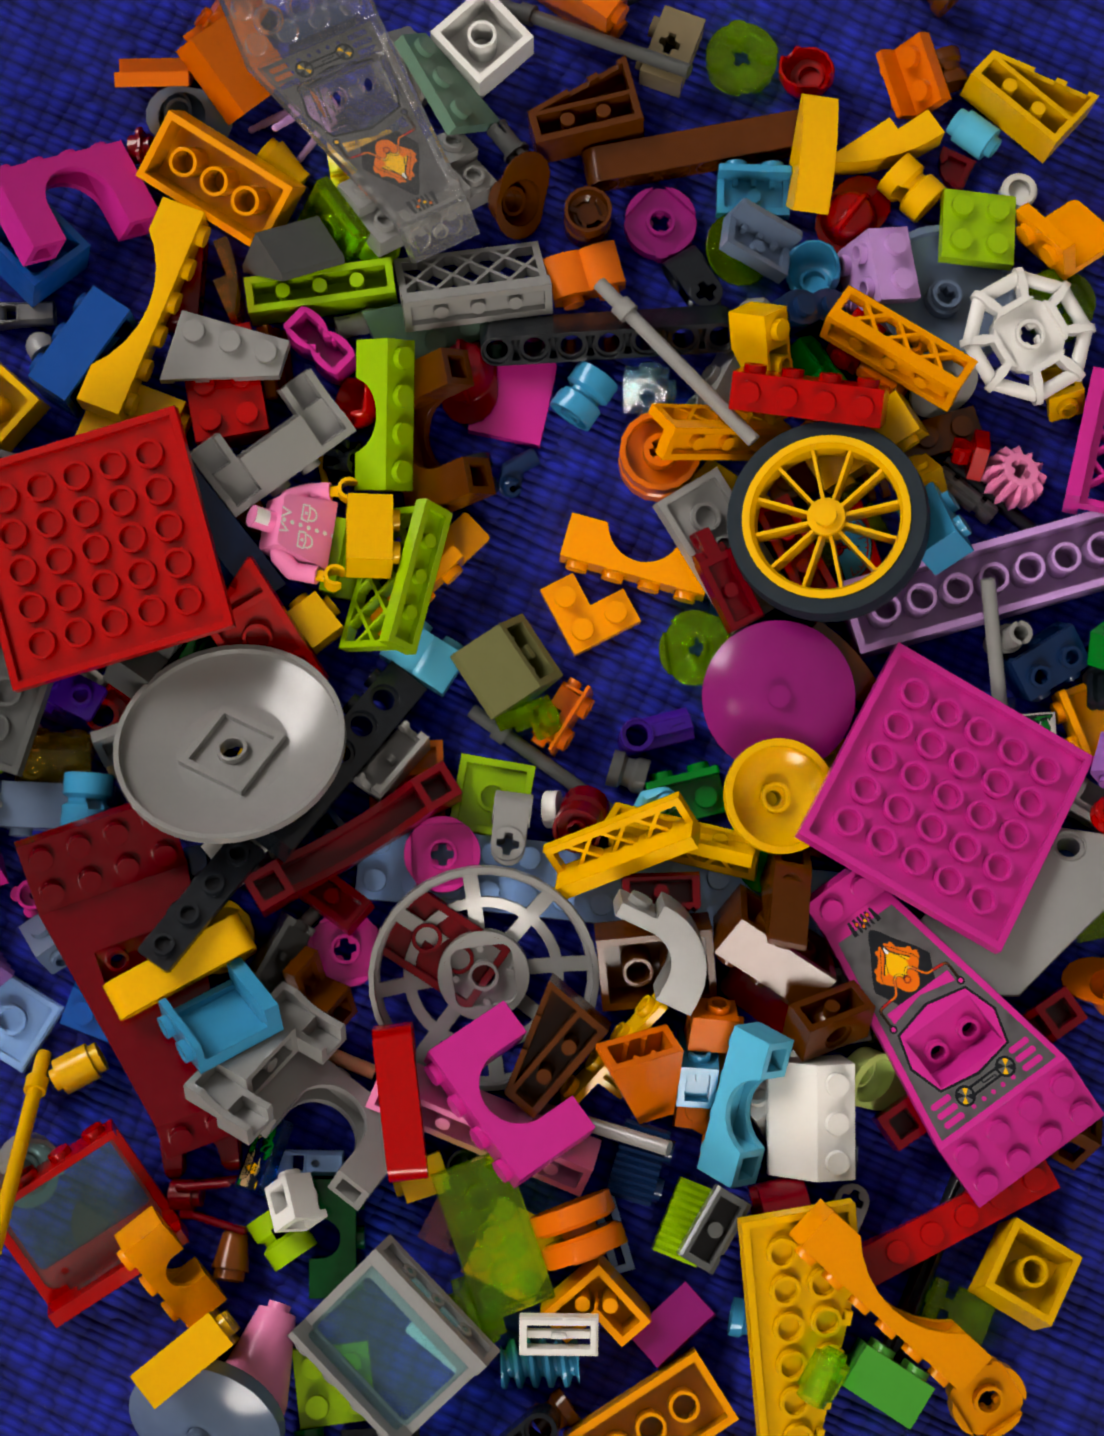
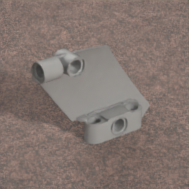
[920,828,1104,997]

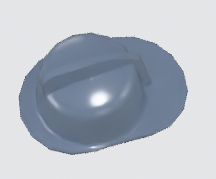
[146,86,233,137]

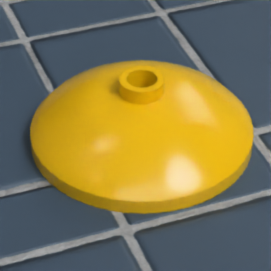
[723,738,829,854]

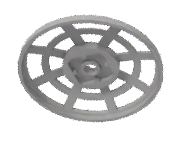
[368,865,599,1091]

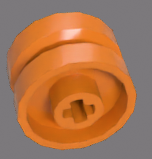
[618,413,700,502]
[530,1188,628,1271]

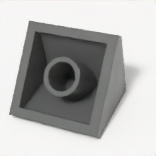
[242,216,345,281]

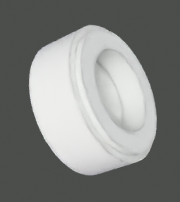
[999,173,1037,209]
[541,790,563,829]

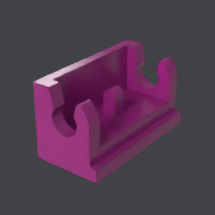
[632,1281,717,1369]

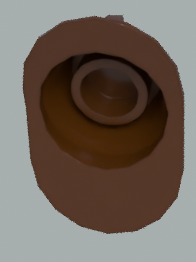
[488,151,550,240]

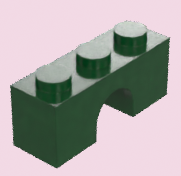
[309,1178,366,1299]

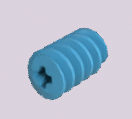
[500,1338,580,1389]

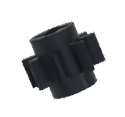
[323,439,361,483]

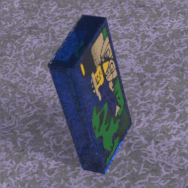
[234,1119,294,1197]

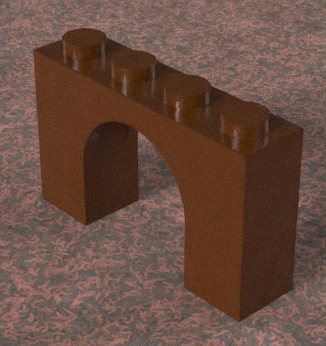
[402,347,496,512]

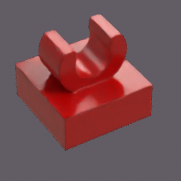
[950,429,991,482]

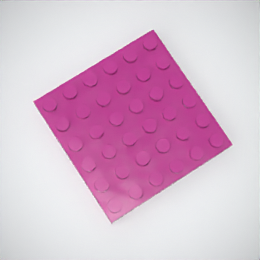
[794,642,1094,954]

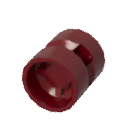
[552,785,610,853]

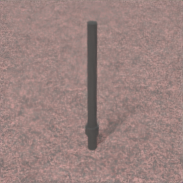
[499,0,693,79]
[467,704,614,810]

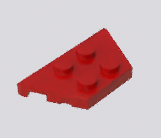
[211,555,329,680]

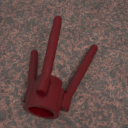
[167,1173,266,1235]

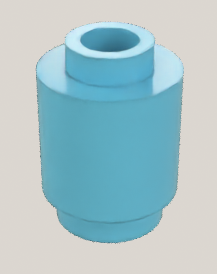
[946,108,1002,160]

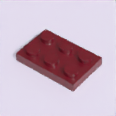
[383,883,511,1007]

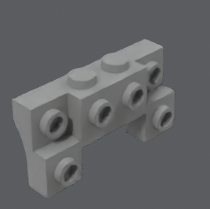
[336,132,497,258]
[190,369,357,518]
[183,981,347,1145]

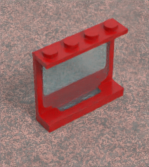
[0,1119,189,1328]

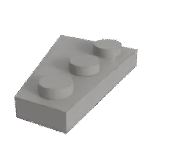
[159,310,291,384]

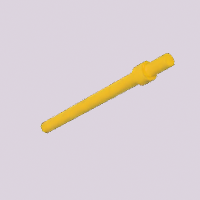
[0,1049,52,1255]

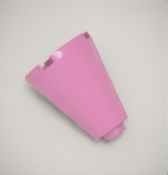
[226,1300,296,1415]

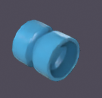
[550,361,618,431]
[60,771,115,826]

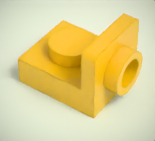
[1041,357,1085,422]

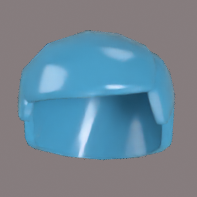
[786,240,841,293]

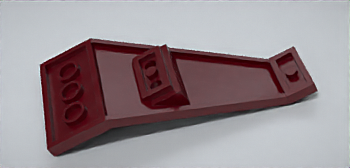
[14,803,232,1160]

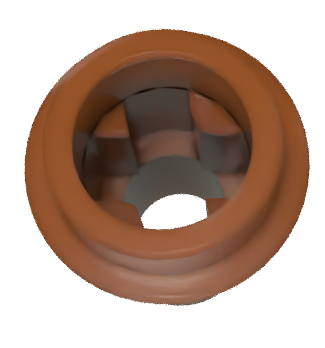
[211,1224,249,1283]

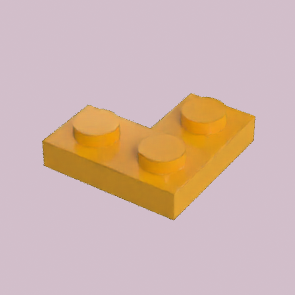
[540,573,641,657]

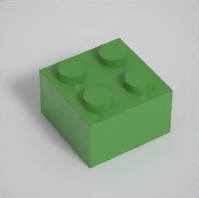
[838,1336,935,1430]

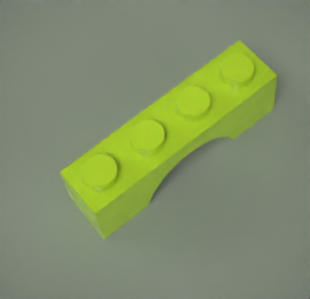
[354,338,415,492]

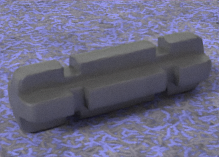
[942,465,998,524]

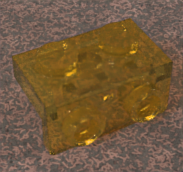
[15,727,96,783]

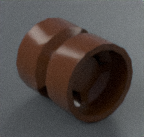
[564,186,612,248]

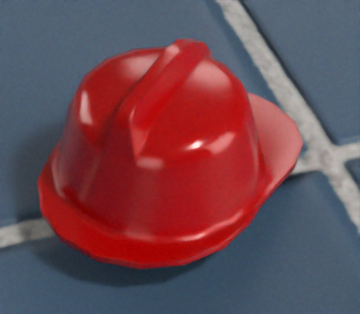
[815,175,891,253]

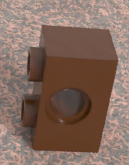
[782,980,876,1062]

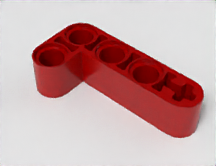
[372,1022,429,1183]

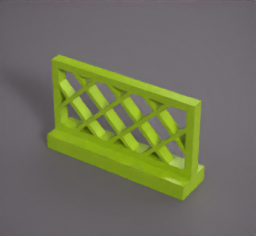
[338,498,453,655]

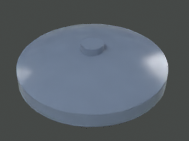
[880,225,1017,358]
[129,1359,285,1436]

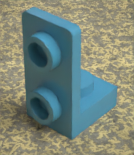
[676,1026,719,1109]

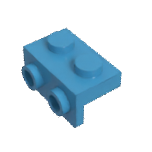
[716,159,792,220]

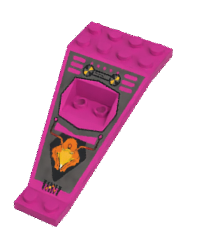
[809,867,1104,1208]

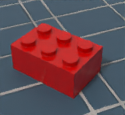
[185,322,272,448]

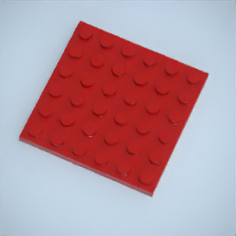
[0,405,237,693]

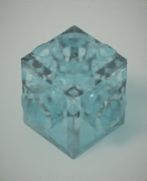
[623,362,677,416]

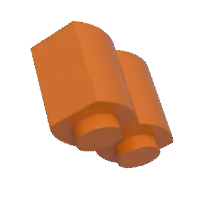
[543,240,626,311]

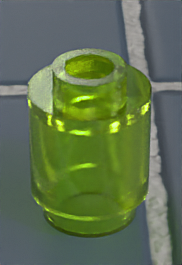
[796,1346,851,1409]

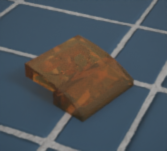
[213,236,246,325]

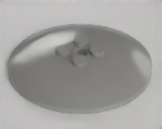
[113,644,346,844]

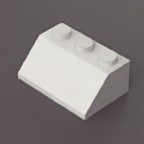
[766,1055,855,1182]

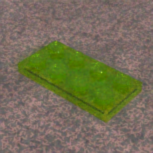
[430,1153,556,1325]

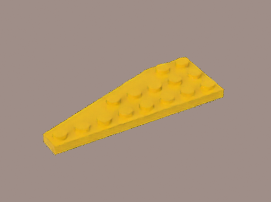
[737,1198,858,1436]

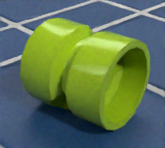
[246,1210,317,1272]

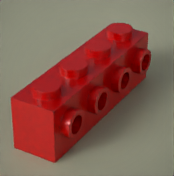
[729,362,890,428]

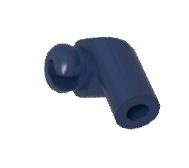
[498,448,540,498]

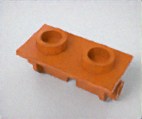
[530,677,595,757]

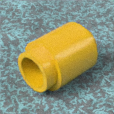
[48,1042,109,1094]

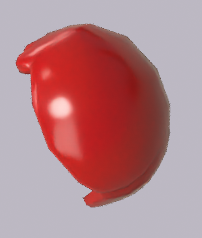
[779,46,835,99]
[335,377,376,429]

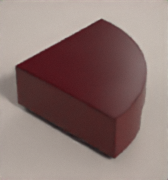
[938,146,976,190]

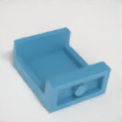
[157,957,284,1074]

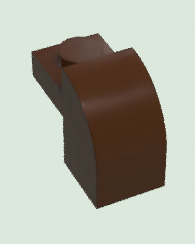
[282,946,358,1026]

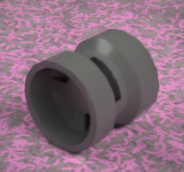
[605,749,651,795]

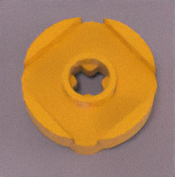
[945,1356,1027,1436]

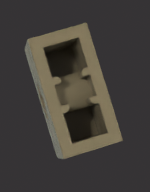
[635,5,706,98]

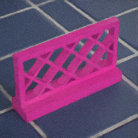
[1062,366,1104,515]

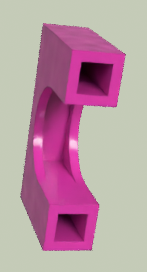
[0,140,158,267]
[424,1001,596,1189]

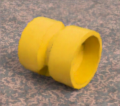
[877,153,947,223]

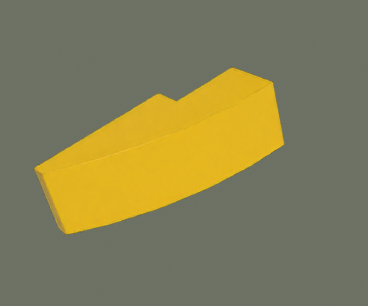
[786,93,839,215]
[834,109,945,175]

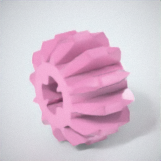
[981,446,1047,511]

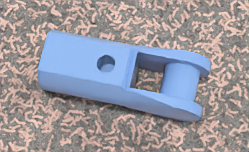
[274,1149,345,1177]

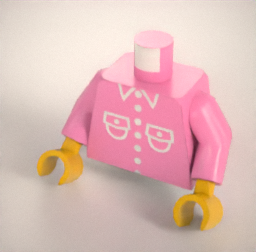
[246,477,358,592]

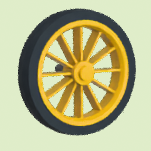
[727,421,930,622]

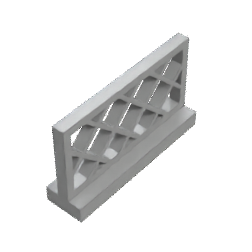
[393,241,553,332]

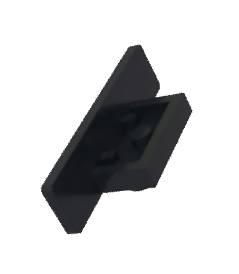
[138,840,265,973]

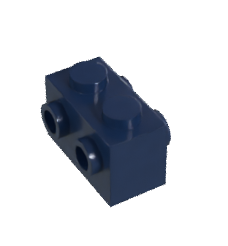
[1003,621,1089,702]

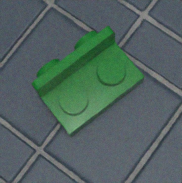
[644,761,726,820]

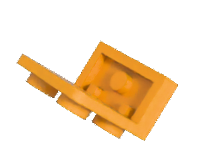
[1015,200,1104,280]

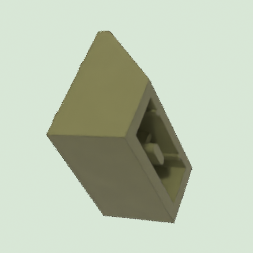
[450,613,564,720]

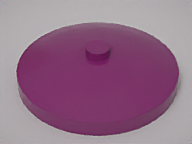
[702,620,856,760]

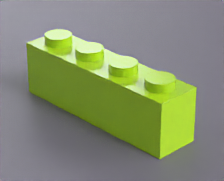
[243,257,398,326]

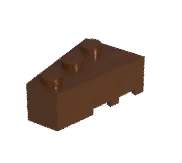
[527,55,644,163]
[504,973,612,1119]

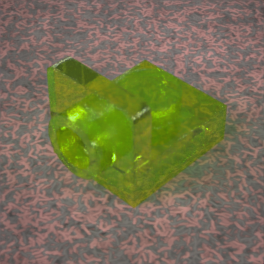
[495,694,562,741]

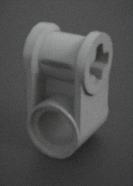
[490,790,534,866]

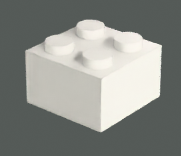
[430,0,534,98]

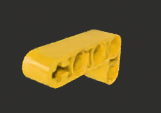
[102,913,257,1021]

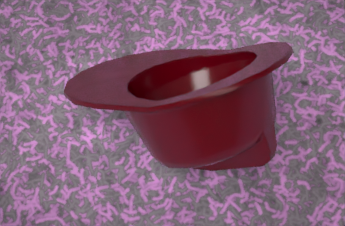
[442,339,498,425]

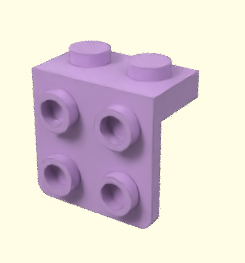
[837,226,921,315]

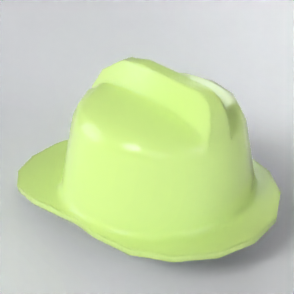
[847,1046,906,1111]

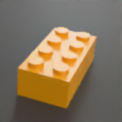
[135,110,306,247]
[563,1346,739,1436]

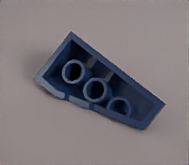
[194,467,286,592]

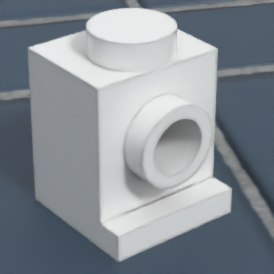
[264,1168,328,1233]

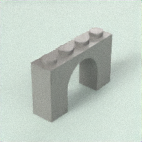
[257,1051,387,1211]

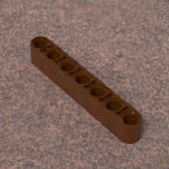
[581,109,799,192]

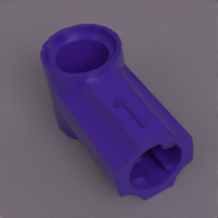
[617,707,695,757]

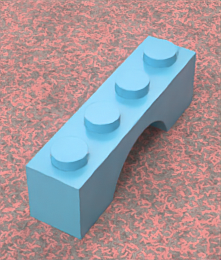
[697,1022,794,1189]

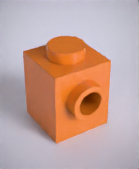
[684,996,744,1054]

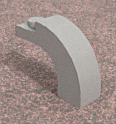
[613,889,707,1016]

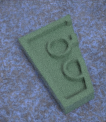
[394,33,500,136]

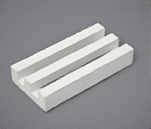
[519,1313,599,1356]

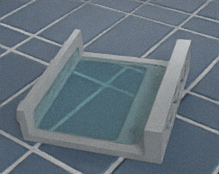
[287,1234,500,1436]

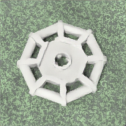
[959,267,1096,406]

